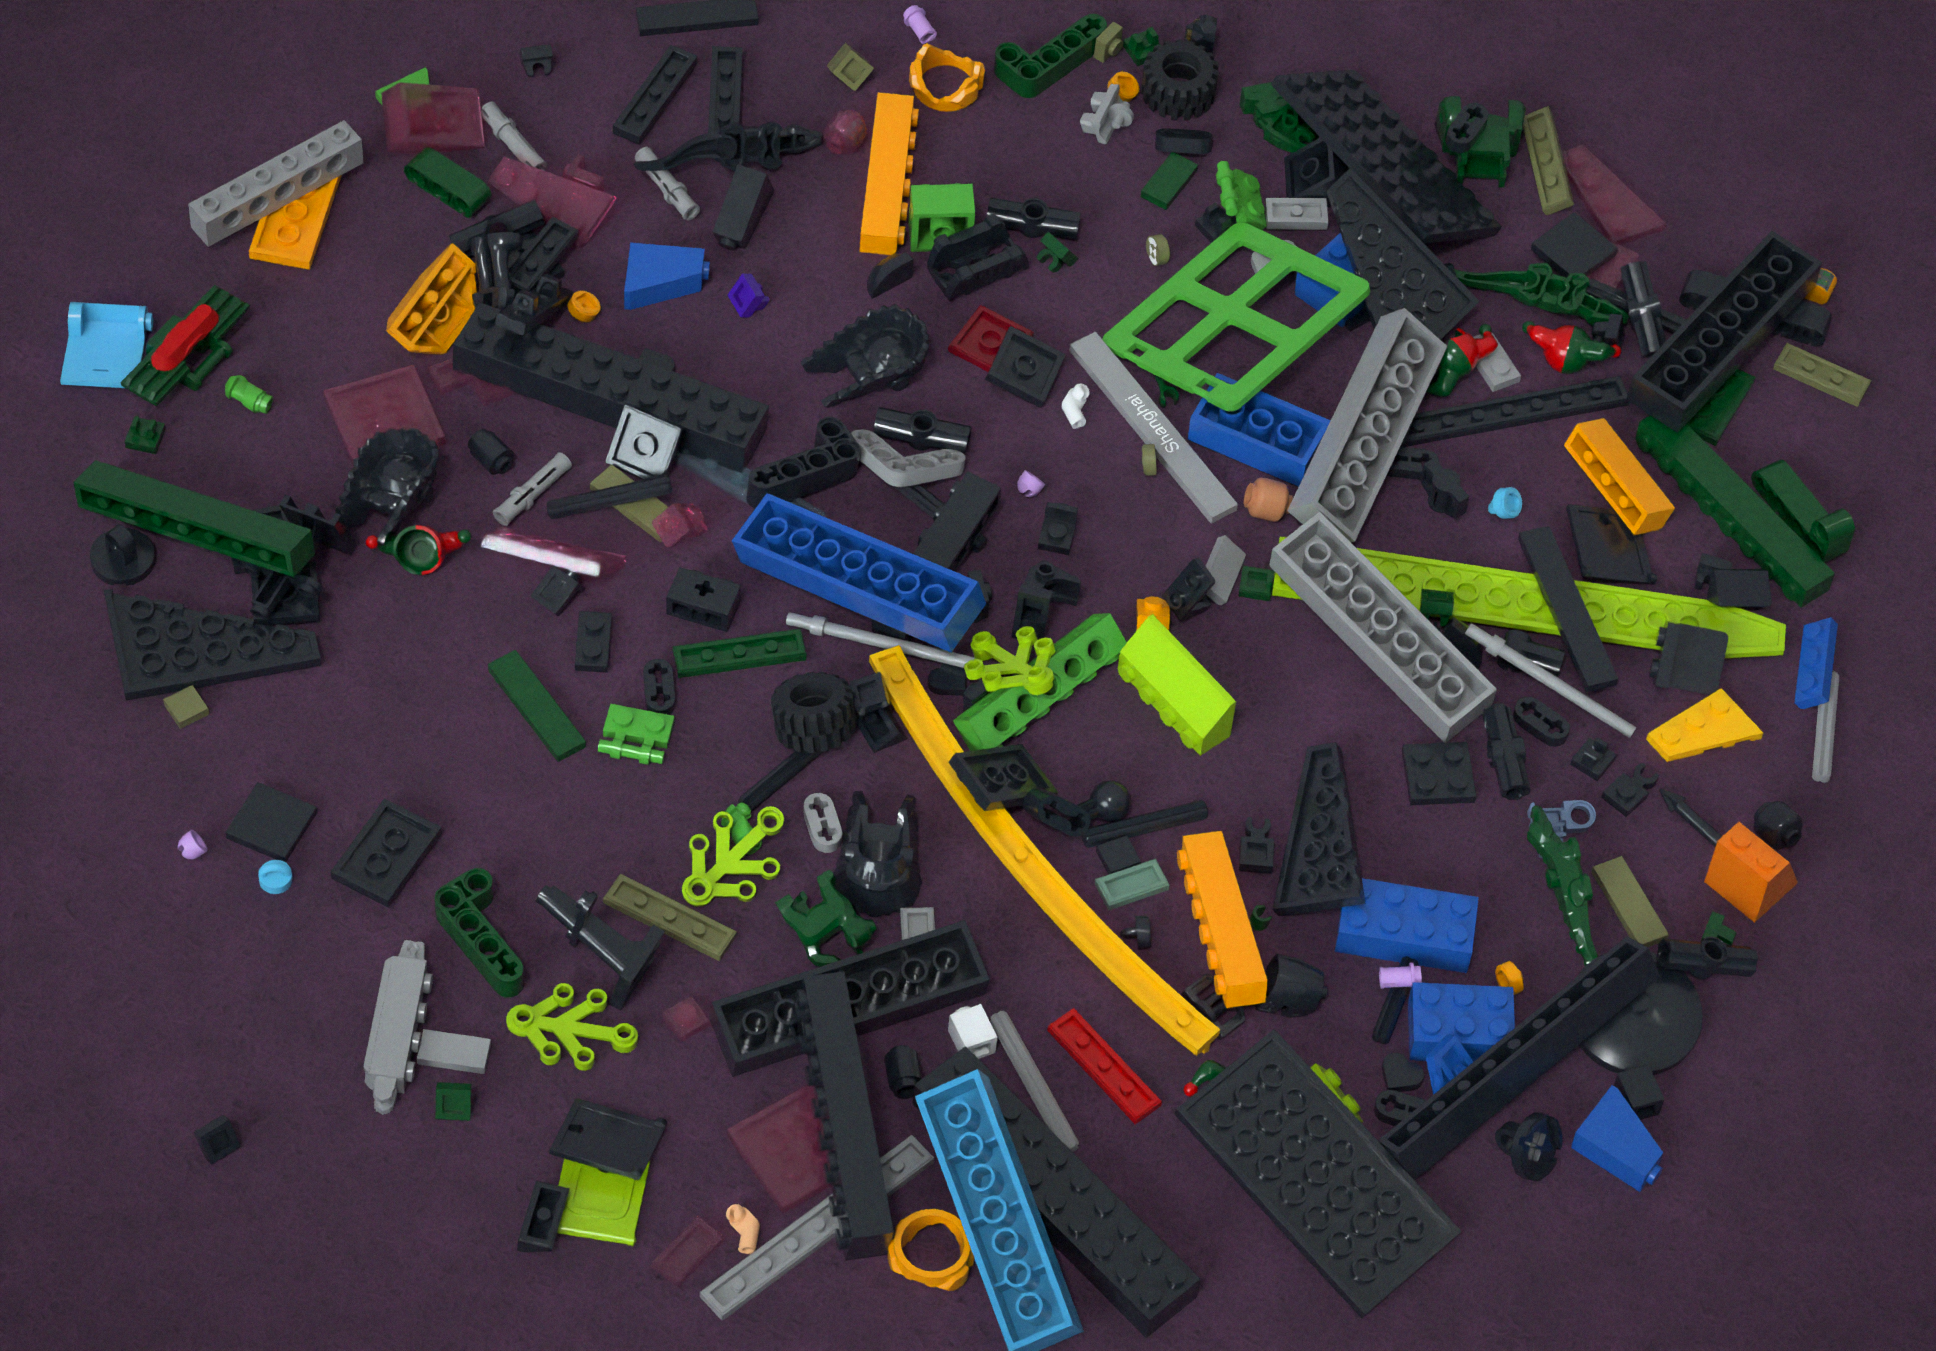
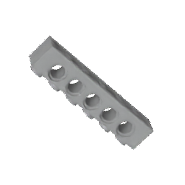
[188,120,363,247]

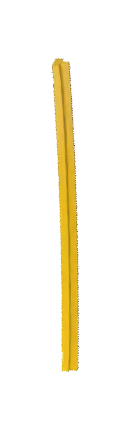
[869,645,1220,1056]

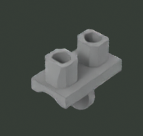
[1080,84,1134,144]

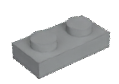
[1265,198,1328,230]
[1473,332,1521,392]

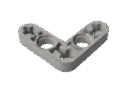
[851,429,966,487]

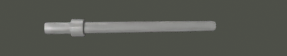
[786,612,975,668]
[1465,623,1636,738]

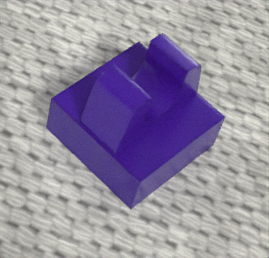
[728,273,770,318]

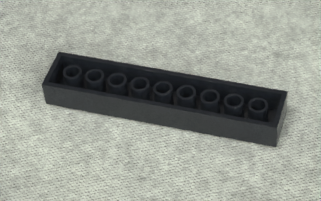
[452,302,769,473]
[913,1046,1201,1338]

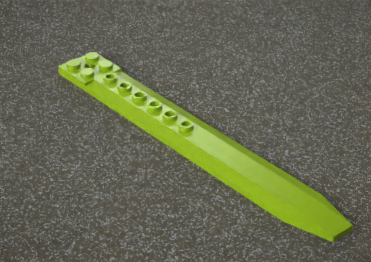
[1272,537,1786,658]

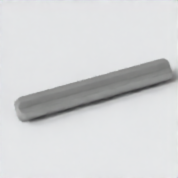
[1812,671,1839,783]

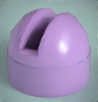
[1017,470,1045,497]
[178,830,207,859]

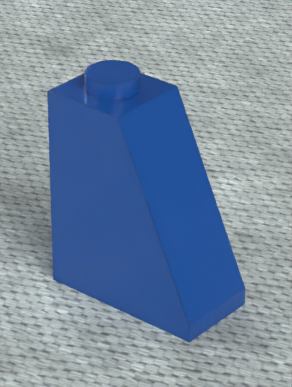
[624,242,710,310]
[1571,1085,1663,1192]

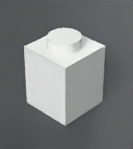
[948,1004,997,1059]

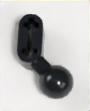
[1023,780,1131,837]

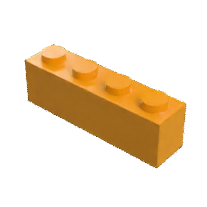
[1564,418,1675,535]

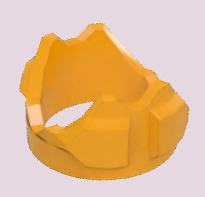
[909,43,985,112]
[887,1209,974,1291]

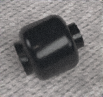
[1754,801,1803,849]

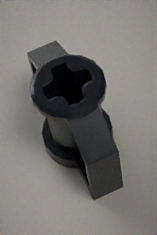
[1420,458,1469,519]
[1181,973,1245,1040]

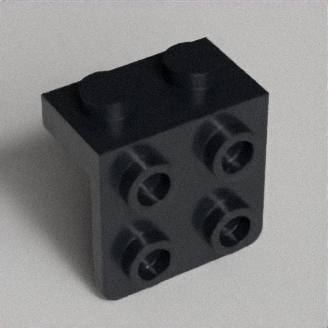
[1649,620,1728,695]

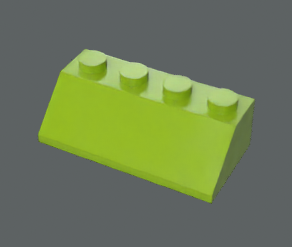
[1118,614,1236,756]

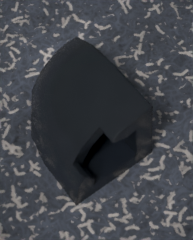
[867,252,914,299]
[1441,617,1483,669]

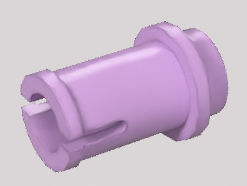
[903,5,937,44]
[1379,963,1422,989]

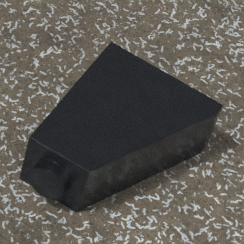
[713,164,775,250]

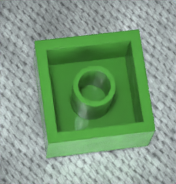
[908,183,975,252]

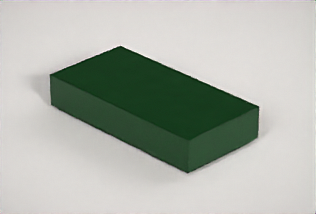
[1140,152,1198,210]

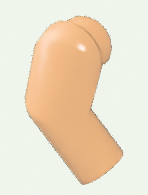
[726,1204,760,1254]

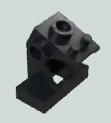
[1011,559,1081,640]

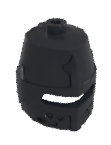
[1256,953,1327,1018]

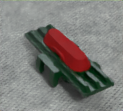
[121,285,250,406]

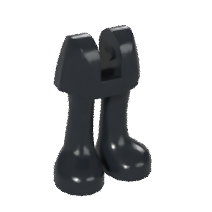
[471,232,523,310]

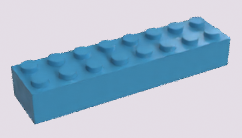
[915,1069,1084,1351]

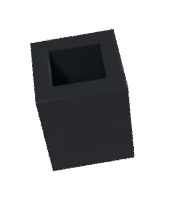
[1614,1065,1664,1120]

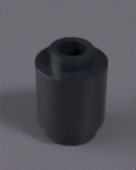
[468,429,514,475]
[884,1045,922,1099]

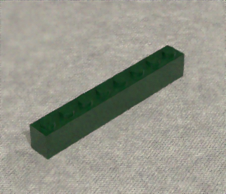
[1635,415,1835,608]
[73,460,315,577]

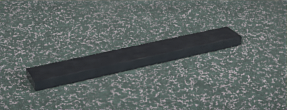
[1400,376,1630,447]

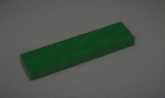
[673,629,806,678]
[488,650,586,762]

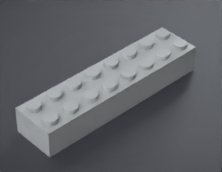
[1287,308,1447,542]
[1269,512,1497,743]

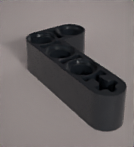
[746,417,861,508]

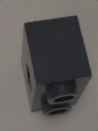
[666,567,741,632]

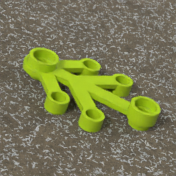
[964,626,1056,695]
[682,806,784,907]
[506,983,638,1071]

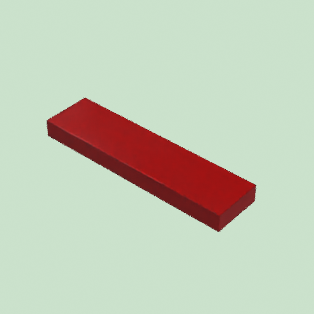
[1047,1008,1162,1124]

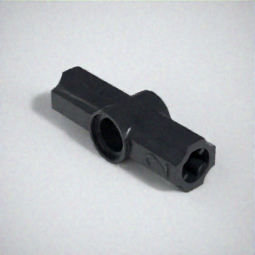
[987,198,1081,239]
[448,199,545,257]
[1620,261,1666,357]
[873,407,972,453]
[1482,703,1530,800]
[1656,936,1758,979]

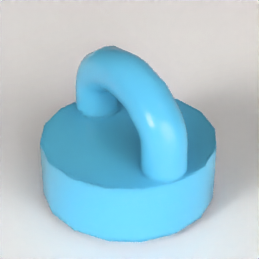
[1488,487,1522,519]
[258,860,293,894]

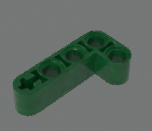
[994,14,1107,98]
[1751,459,1855,563]
[435,868,524,998]

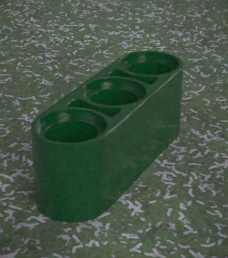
[404,147,492,218]

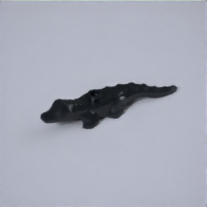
[633,121,823,171]

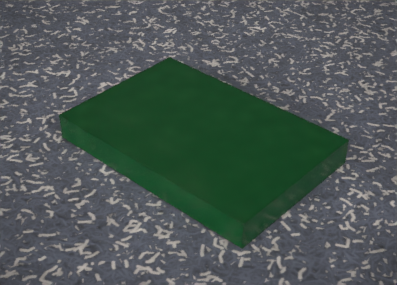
[1687,369,1756,446]

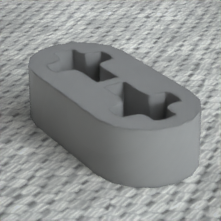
[803,793,842,853]

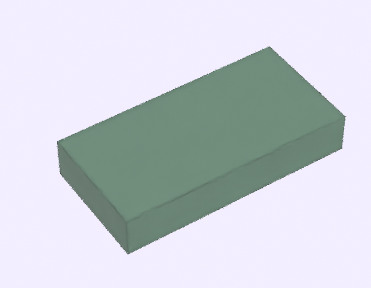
[1095,859,1169,911]

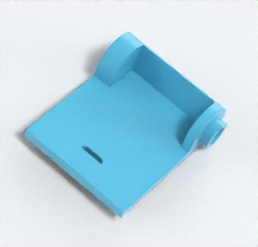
[60,302,153,388]

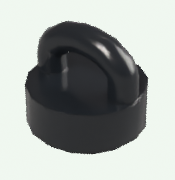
[1120,915,1151,949]

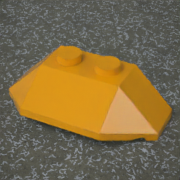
[386,243,477,354]

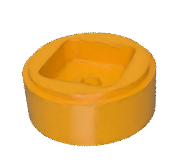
[1108,71,1139,102]
[568,291,601,322]
[1495,961,1524,995]

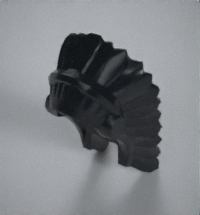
[801,304,929,408]
[335,427,439,546]
[833,791,922,917]

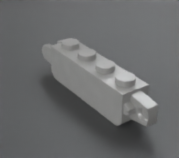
[363,940,433,1115]

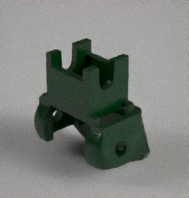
[1435,96,1526,188]

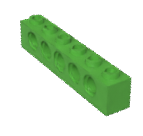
[953,613,1127,751]

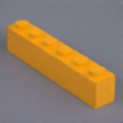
[860,92,919,255]
[1177,831,1267,1008]

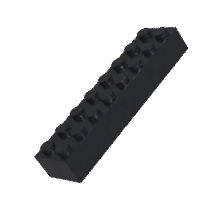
[1626,231,1823,433]
[708,920,990,1077]
[793,972,894,1261]

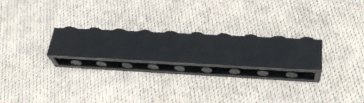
[1378,936,1660,1180]

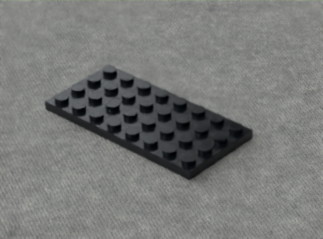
[1271,70,1502,244]
[1174,1029,1462,1319]

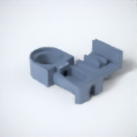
[1527,800,1596,858]

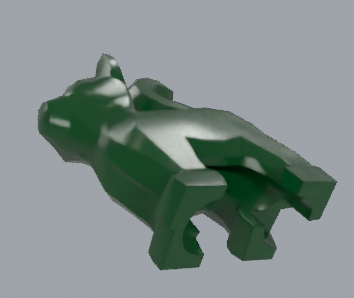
[775,869,877,967]

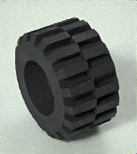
[1141,40,1219,120]
[771,671,857,753]

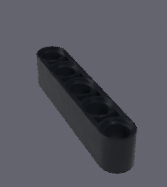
[1679,270,1832,347]

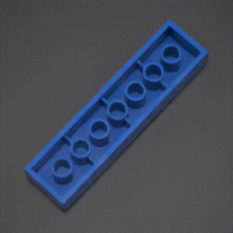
[732,493,986,653]

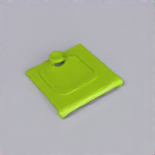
[557,1159,650,1246]

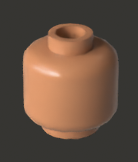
[1244,478,1293,522]

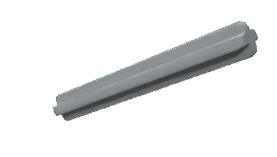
[990,1011,1079,1152]

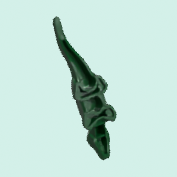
[1455,263,1629,326]
[1527,805,1598,966]

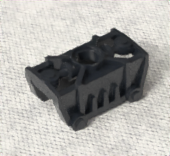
[927,213,1029,301]

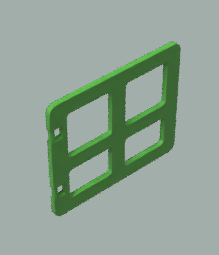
[1102,222,1370,411]

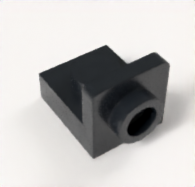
[1038,502,1078,555]
[531,565,586,616]

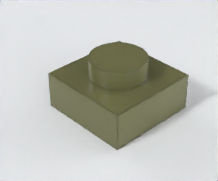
[1094,21,1123,63]

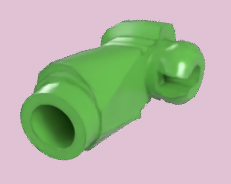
[225,375,273,414]
[721,803,762,855]

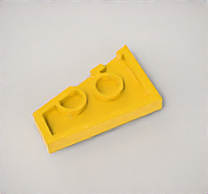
[1646,688,1763,762]

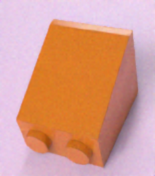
[1704,822,1798,923]

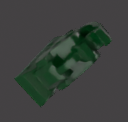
[1239,82,1315,153]

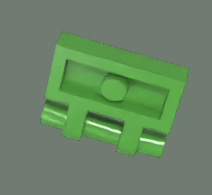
[1216,161,1267,230]
[598,703,675,765]

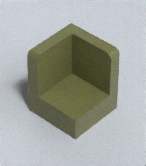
[827,42,874,91]

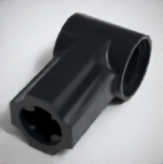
[1497,630,1565,677]

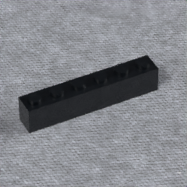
[871,471,1001,641]

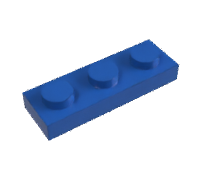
[1794,617,1838,709]

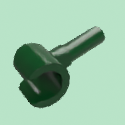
[1154,375,1179,408]
[1249,905,1272,931]

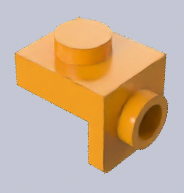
[1136,596,1170,631]

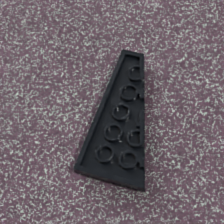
[1273,742,1366,916]

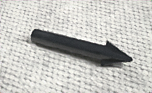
[1659,788,1722,847]

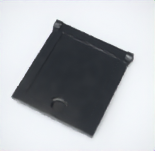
[1566,504,1657,585]
[549,1098,667,1180]

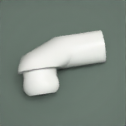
[1062,384,1090,429]

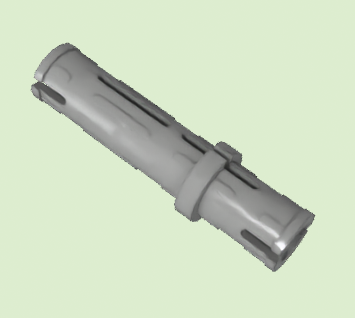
[479,101,547,177]
[635,147,700,221]
[493,452,572,526]

